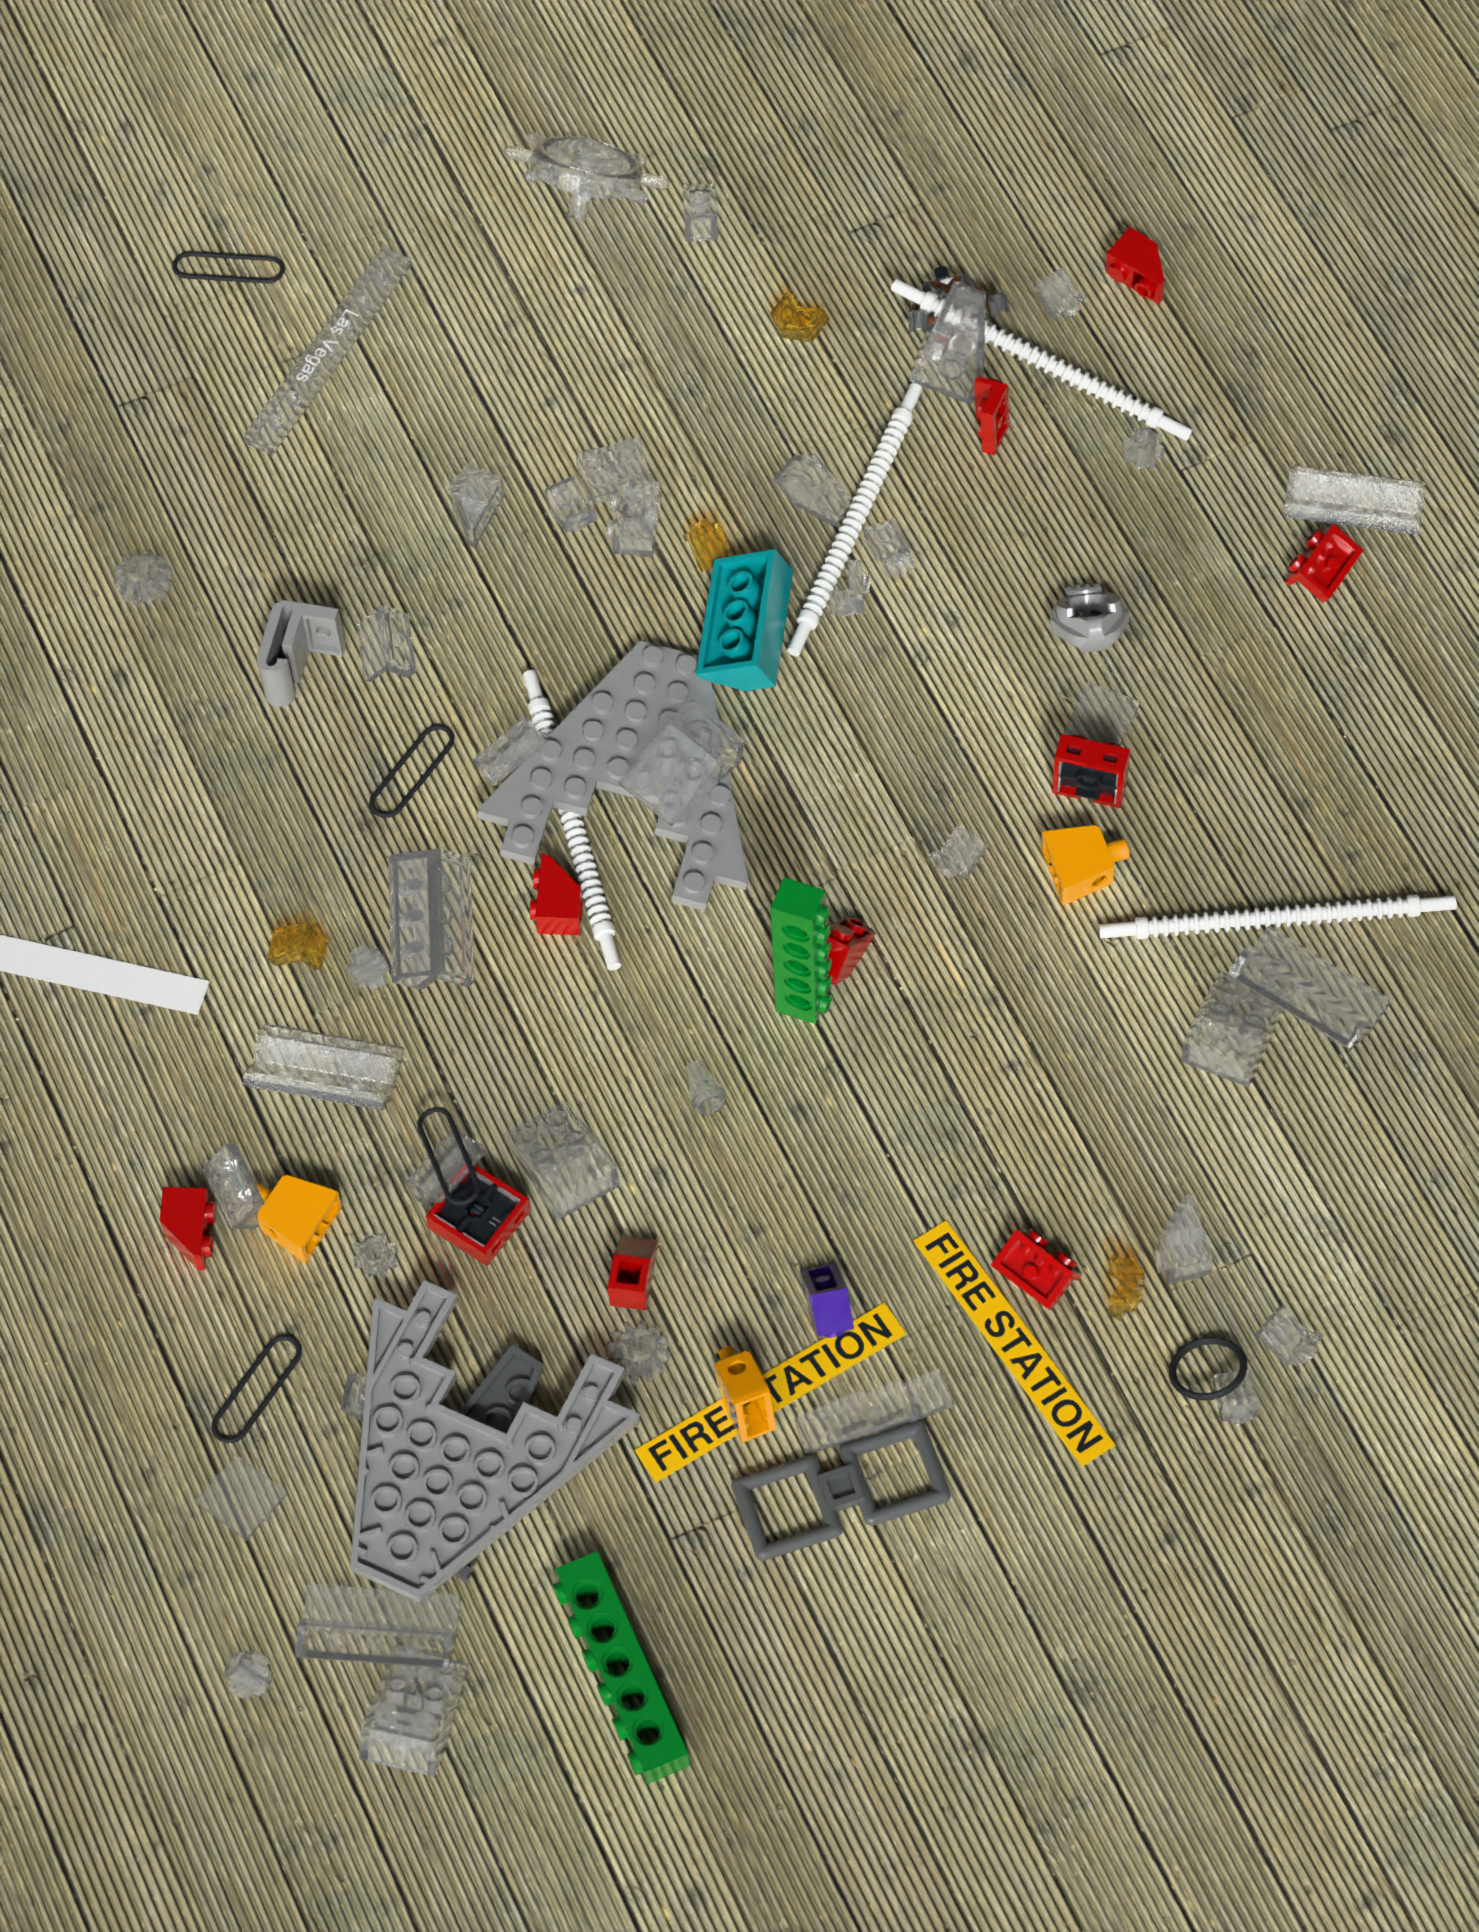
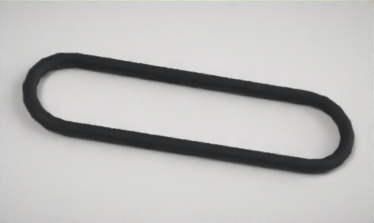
[172,252,285,284]
[369,725,455,818]
[417,1107,480,1205]
[212,1335,302,1443]

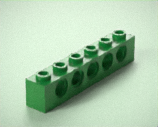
[770,877,833,1024]
[552,1551,690,1785]

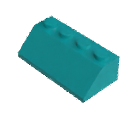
[696,549,793,691]

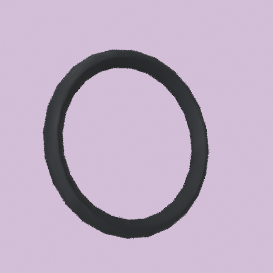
[1169,1337,1247,1401]

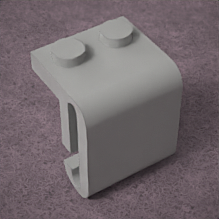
[257,600,346,707]

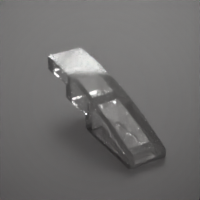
[794,1368,955,1454]

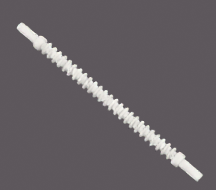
[891,279,1193,441]
[787,383,923,656]
[523,670,621,970]
[1099,894,1457,939]

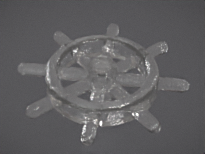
[503,132,670,221]

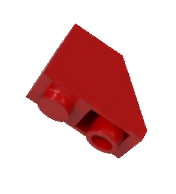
[1105,227,1164,304]
[530,855,583,936]
[827,917,876,985]
[159,1187,217,1270]
[608,1236,658,1311]

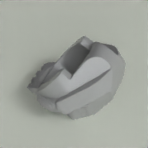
[1050,583,1130,653]

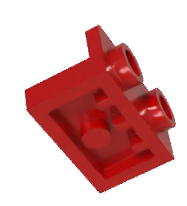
[974,376,1010,456]
[1284,524,1364,603]
[991,1229,1082,1310]

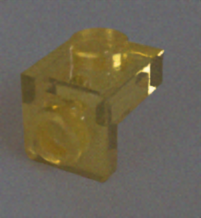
[770,292,830,342]
[683,519,733,572]
[267,923,328,970]
[1108,1254,1145,1321]

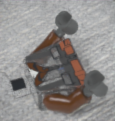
[908,266,1010,346]

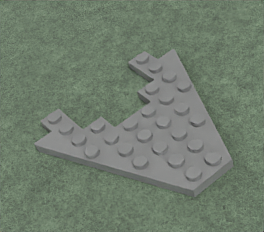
[477,640,748,911]
[350,1280,640,1603]

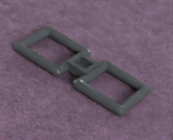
[731,1421,951,1561]

